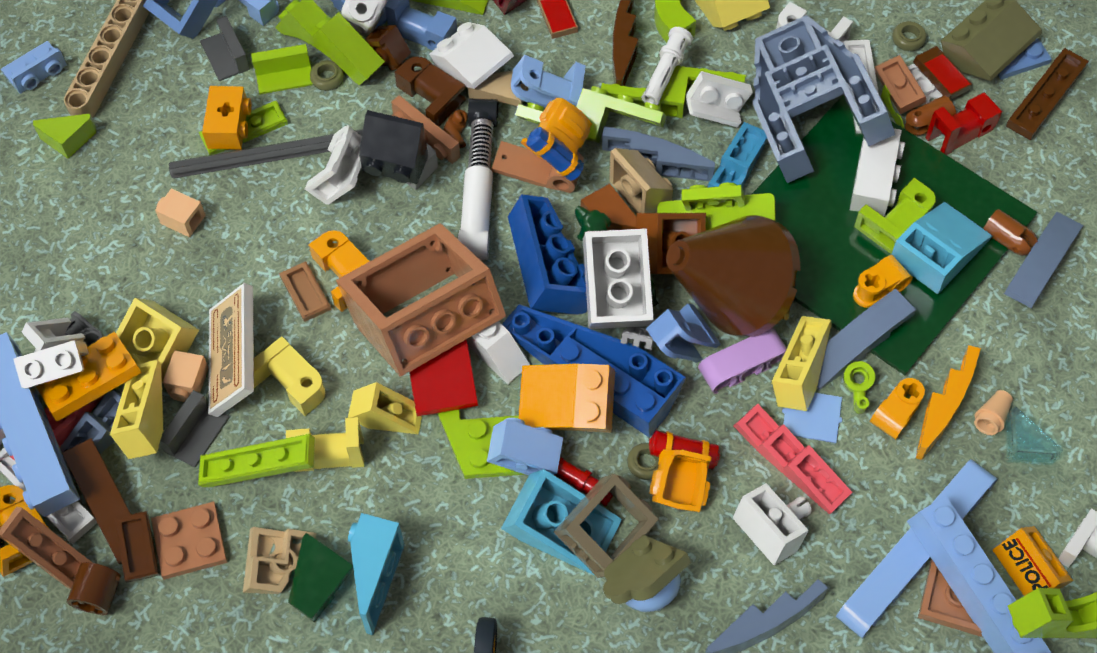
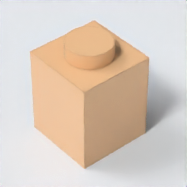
[155,188,206,237]
[163,350,209,402]

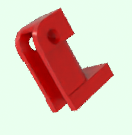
[925,92,1002,155]

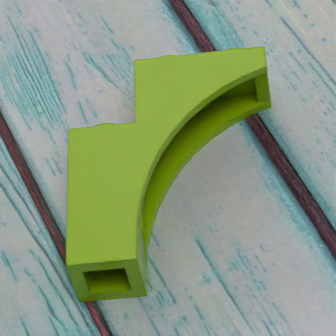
[275,0,385,85]

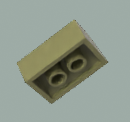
[941,0,1042,81]

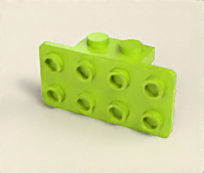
[657,182,776,230]

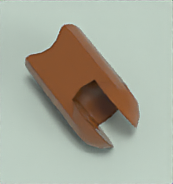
[905,95,956,136]
[983,209,1038,256]

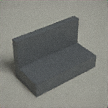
[200,16,250,81]
[160,390,230,468]

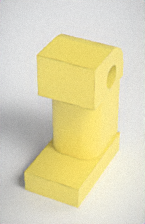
[254,336,325,416]
[286,417,364,472]

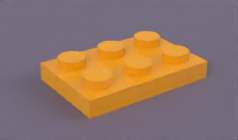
[36,331,141,421]

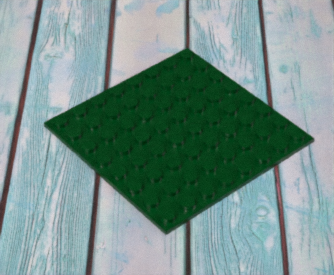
[752,95,1038,375]

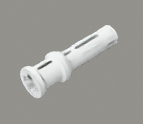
[641,27,693,105]

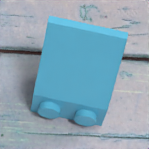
[501,469,622,575]
[348,513,405,635]

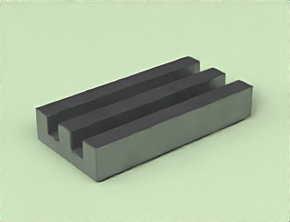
[621,327,655,350]

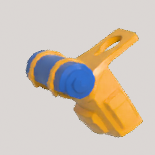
[521,98,592,181]

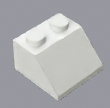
[429,22,514,89]

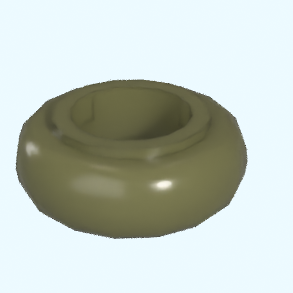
[892,21,927,51]
[310,60,344,91]
[627,443,659,480]

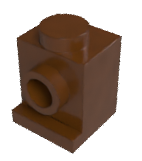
[365,25,411,70]

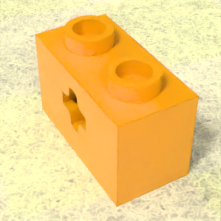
[202,86,252,150]

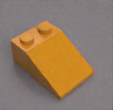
[519,364,615,433]

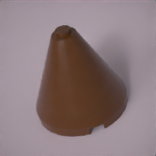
[666,215,800,337]

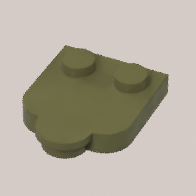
[603,535,691,604]

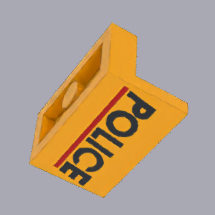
[993,526,1073,596]

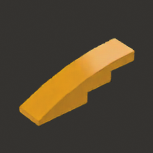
[916,345,981,460]

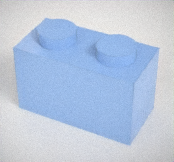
[487,418,563,475]

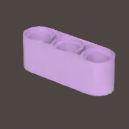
[698,328,787,394]

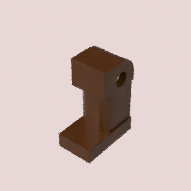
[394,56,467,126]

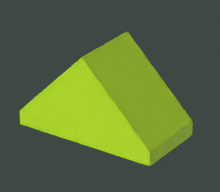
[33,114,97,159]

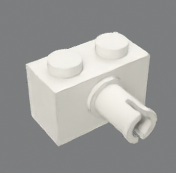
[733,483,811,565]

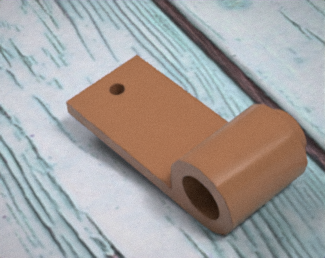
[491,141,584,193]

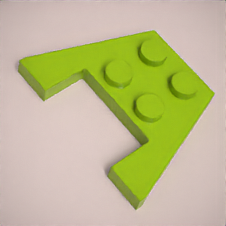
[437,409,526,479]

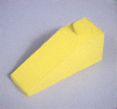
[772,316,832,411]
[110,360,163,459]

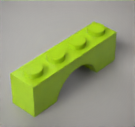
[1008,588,1097,638]

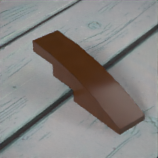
[612,0,639,86]

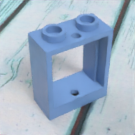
[143,0,218,39]

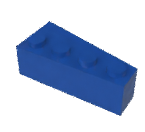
[508,194,587,315]

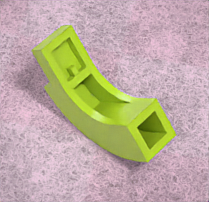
[654,0,696,42]

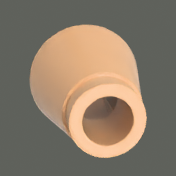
[974,390,1013,435]

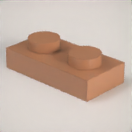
[875,55,926,114]

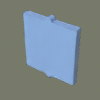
[782,393,842,443]

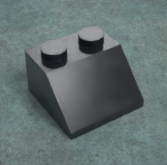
[359,110,428,184]

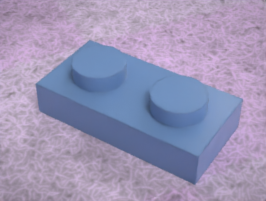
[998,38,1052,80]

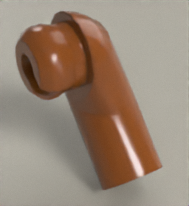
[443,110,468,149]

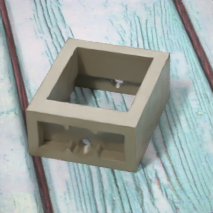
[554,473,659,578]

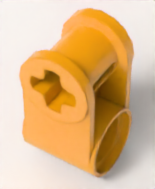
[853,255,913,308]
[870,378,925,440]

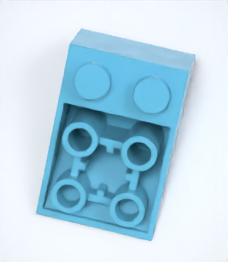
[891,202,992,294]

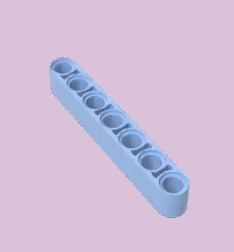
[836,459,997,639]

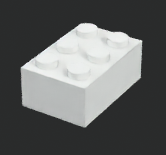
[583,229,653,329]

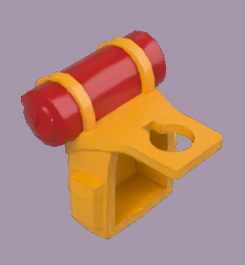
[649,430,720,512]

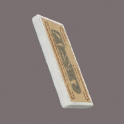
[208,283,254,417]

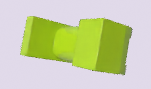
[854,178,936,254]

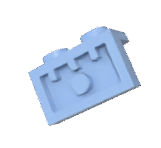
[1,41,67,94]

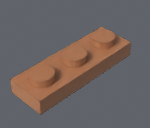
[391,95,460,164]
[0,507,93,589]

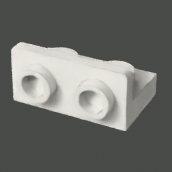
[686,71,753,127]
[13,340,89,389]

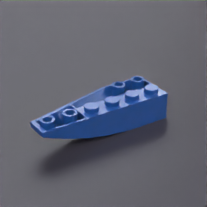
[502,304,686,438]

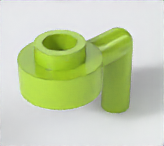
[843,361,875,414]

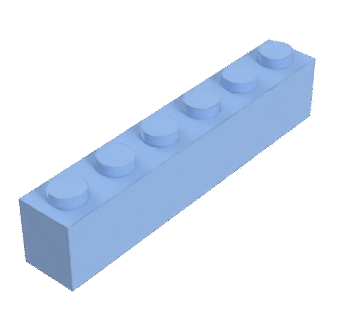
[0,332,80,517]
[907,496,1051,653]

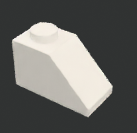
[467,321,530,385]

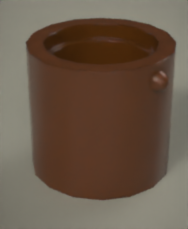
[66,562,121,616]

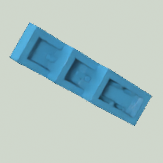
[708,122,768,188]

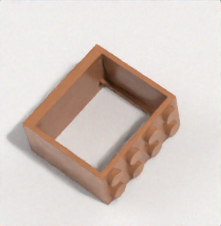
[336,223,506,377]

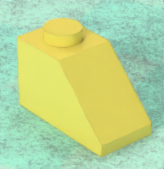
[348,382,422,434]

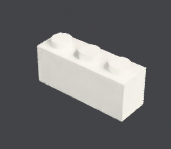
[849,129,905,217]

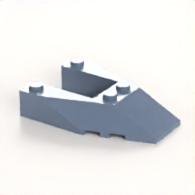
[753,15,896,183]

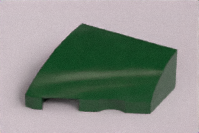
[288,533,354,622]

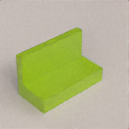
[251,44,313,95]

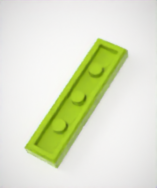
[198,434,315,487]

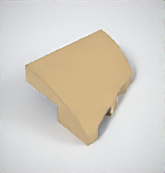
[468,71,528,106]
[243,527,316,594]

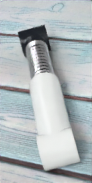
[458,98,498,260]

